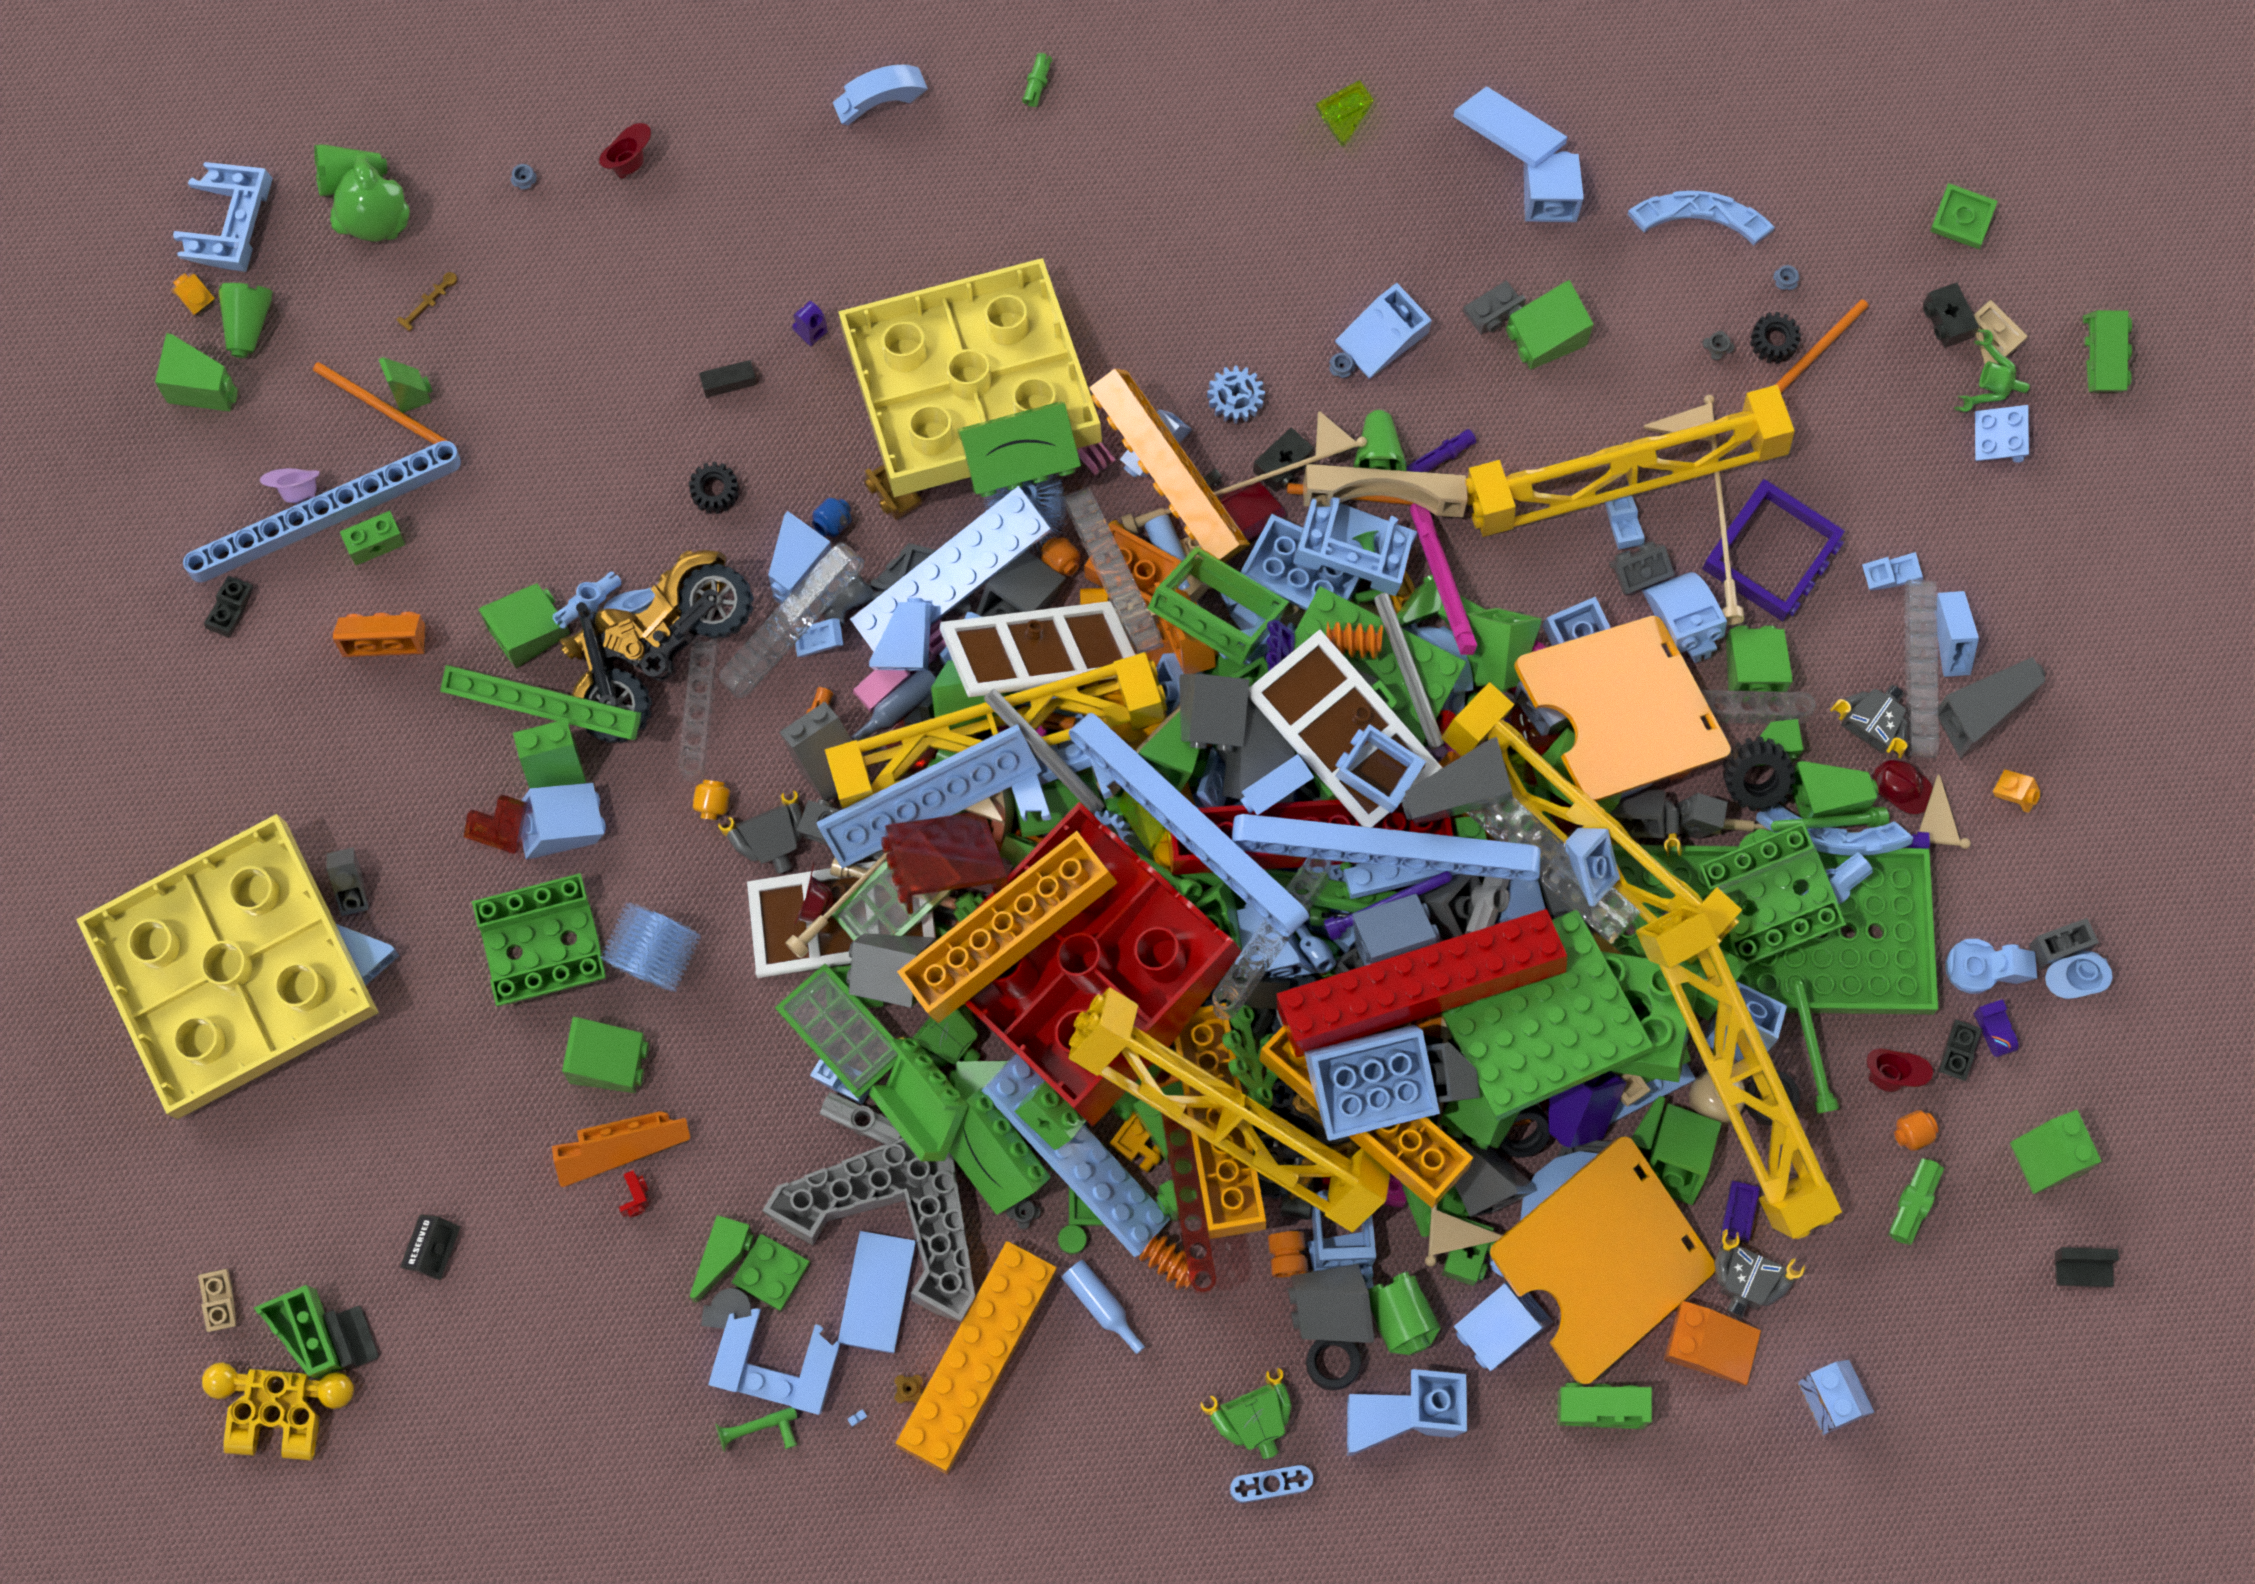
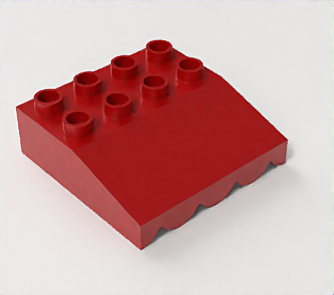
[964,802,1242,1127]

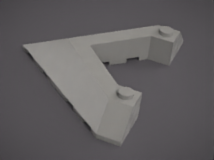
[762,1138,975,1322]

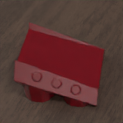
[1218,476,1287,543]

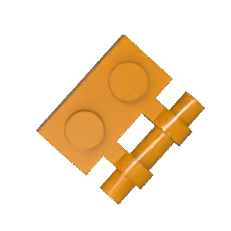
[1109,1112,1161,1173]

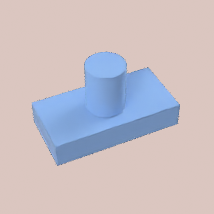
[793,618,843,657]

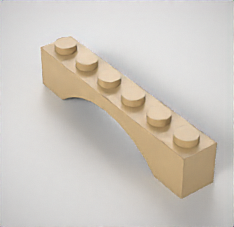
[1303,464,1467,517]

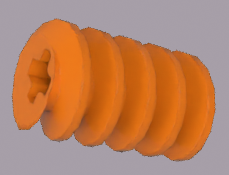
[1326,621,1383,660]
[1139,1233,1204,1291]

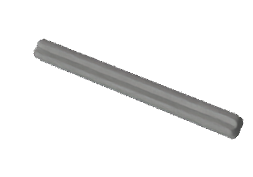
[1374,593,1444,749]
[984,689,1104,815]

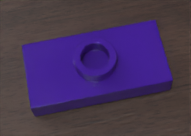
[1720,1180,1760,1243]

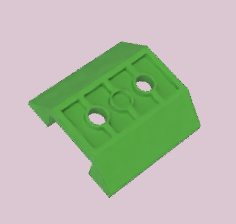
[1700,822,1846,965]
[472,873,606,1007]

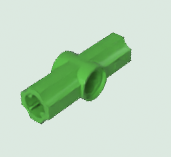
[1888,1158,1944,1245]

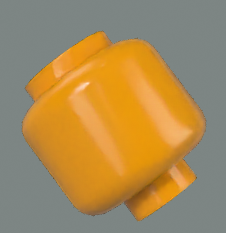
[692,779,730,820]

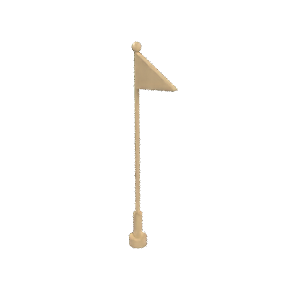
[1644,395,1744,625]
[1121,412,1367,535]
[1712,775,1971,849]
[785,797,1004,958]
[1425,1016,1502,1267]

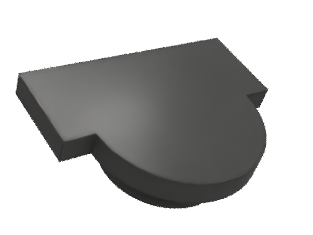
[701,1288,756,1332]

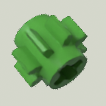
[954,891,985,922]

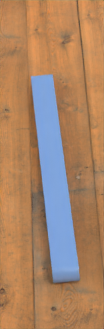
[183,441,461,582]
[1069,713,1309,937]
[1232,814,1541,881]

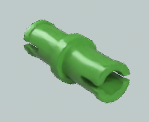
[1022,53,1052,107]

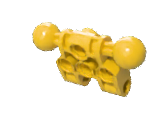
[202,1362,354,1461]

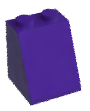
[1549,1071,1627,1148]

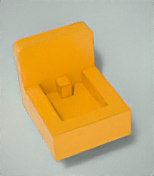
[171,273,215,315]
[1993,769,2040,813]

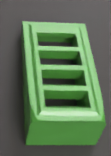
[1631,1096,1665,1155]

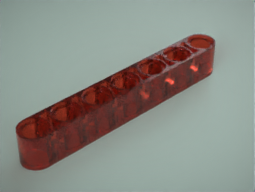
[1160,1107,1216,1295]

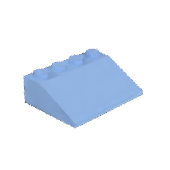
[1240,514,1363,610]
[1304,1025,1440,1141]

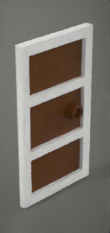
[940,601,1135,697]
[1248,630,1442,828]
[747,861,937,978]

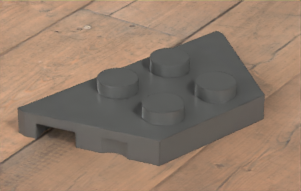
[870,543,971,614]

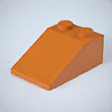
[1664,1301,1761,1386]

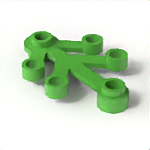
[1222,1004,1279,1109]

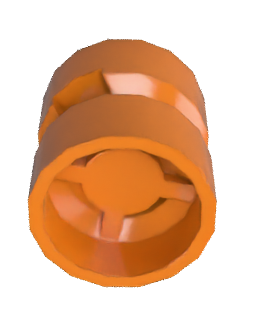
[1268,1231,1308,1278]

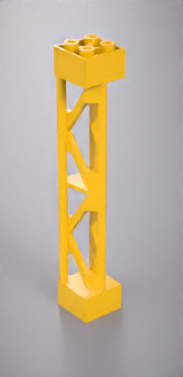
[1465,385,1795,537]
[825,652,1167,809]
[1441,682,1742,964]
[1635,904,1842,1239]
[1068,987,1390,1233]

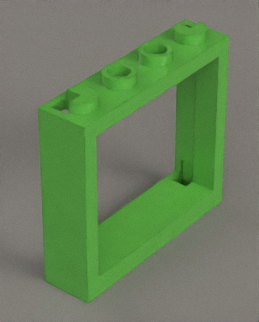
[1147,546,1289,665]

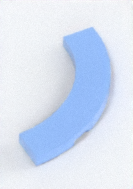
[1627,191,1775,246]
[1756,803,1913,855]

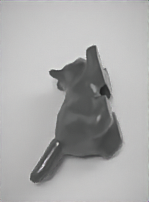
[818,573,885,627]

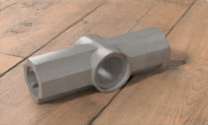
[1465,877,1510,934]
[820,1092,902,1145]

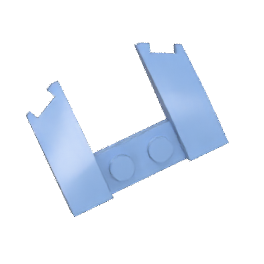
[173,162,273,272]
[1293,497,1414,596]
[1012,744,1114,821]
[708,1308,840,1415]

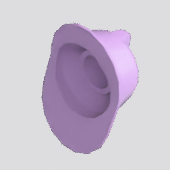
[260,468,319,504]

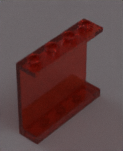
[881,812,1008,914]

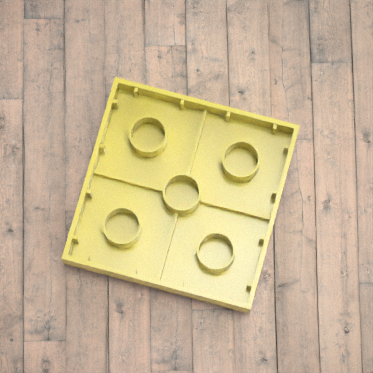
[838,258,1102,497]
[76,814,379,1119]

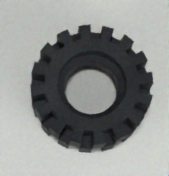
[1750,312,1801,364]
[689,462,739,514]

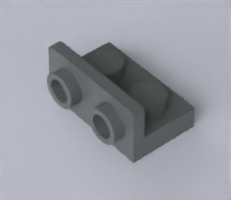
[1463,280,1526,335]
[1609,541,1675,594]

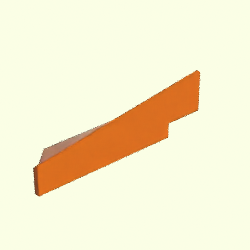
[552,1111,690,1187]

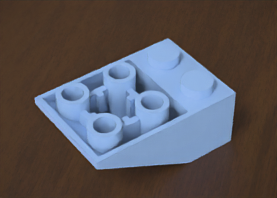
[1335,283,1432,379]

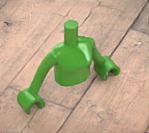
[1954,330,2029,412]

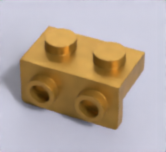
[864,464,922,521]

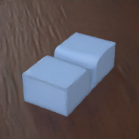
[847,1409,867,1427]

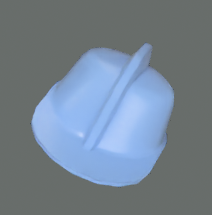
[604,587,655,614]
[2045,951,2113,999]

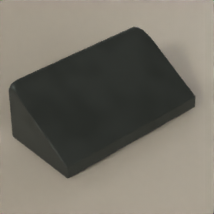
[699,360,757,398]

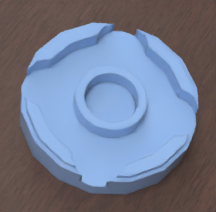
[1945,939,1997,994]

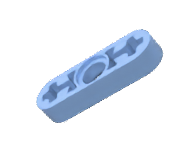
[1230,1465,1313,1503]

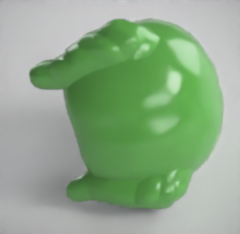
[330,152,410,242]

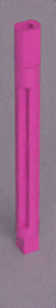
[1409,503,1477,655]

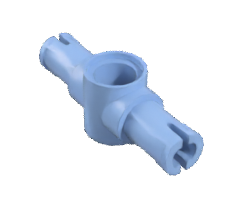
[553,571,621,628]

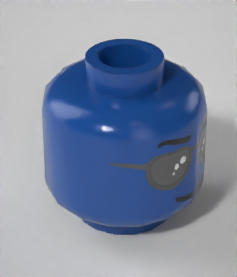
[812,497,852,537]

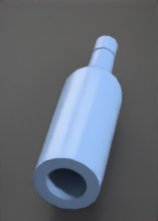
[1145,515,1199,606]
[1061,1260,1145,1354]

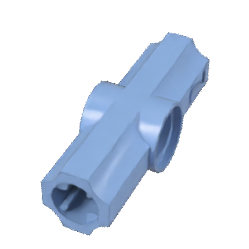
[1802,852,1873,904]

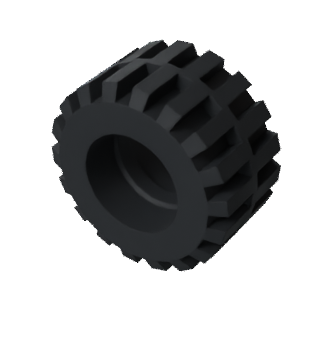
[1722,736,1796,812]

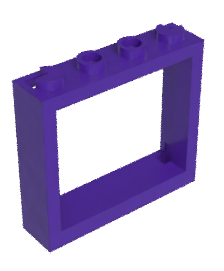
[1702,479,1845,622]

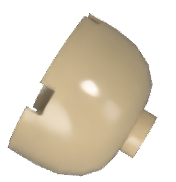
[1689,1070,1746,1125]

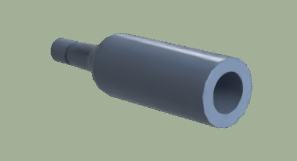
[851,670,936,741]

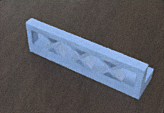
[1195,746,1227,808]

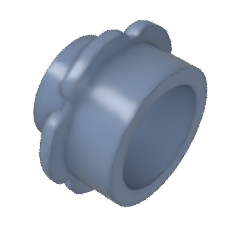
[511,164,537,189]
[1773,265,1799,290]
[1329,353,1355,378]

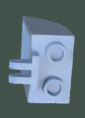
[1642,572,1727,663]

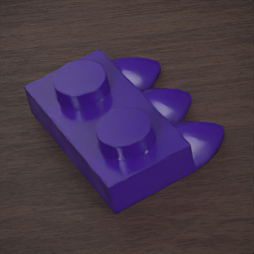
[1266,619,1295,672]

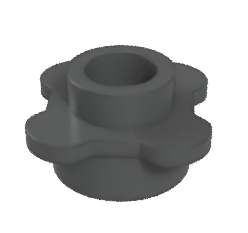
[1703,331,1734,360]
[1006,1197,1040,1230]

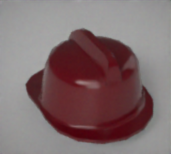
[599,123,651,179]
[1873,760,1933,815]
[794,862,834,926]
[1866,1048,1934,1093]

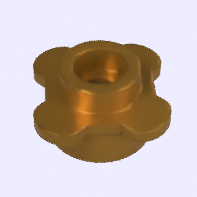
[894,1375,923,1404]

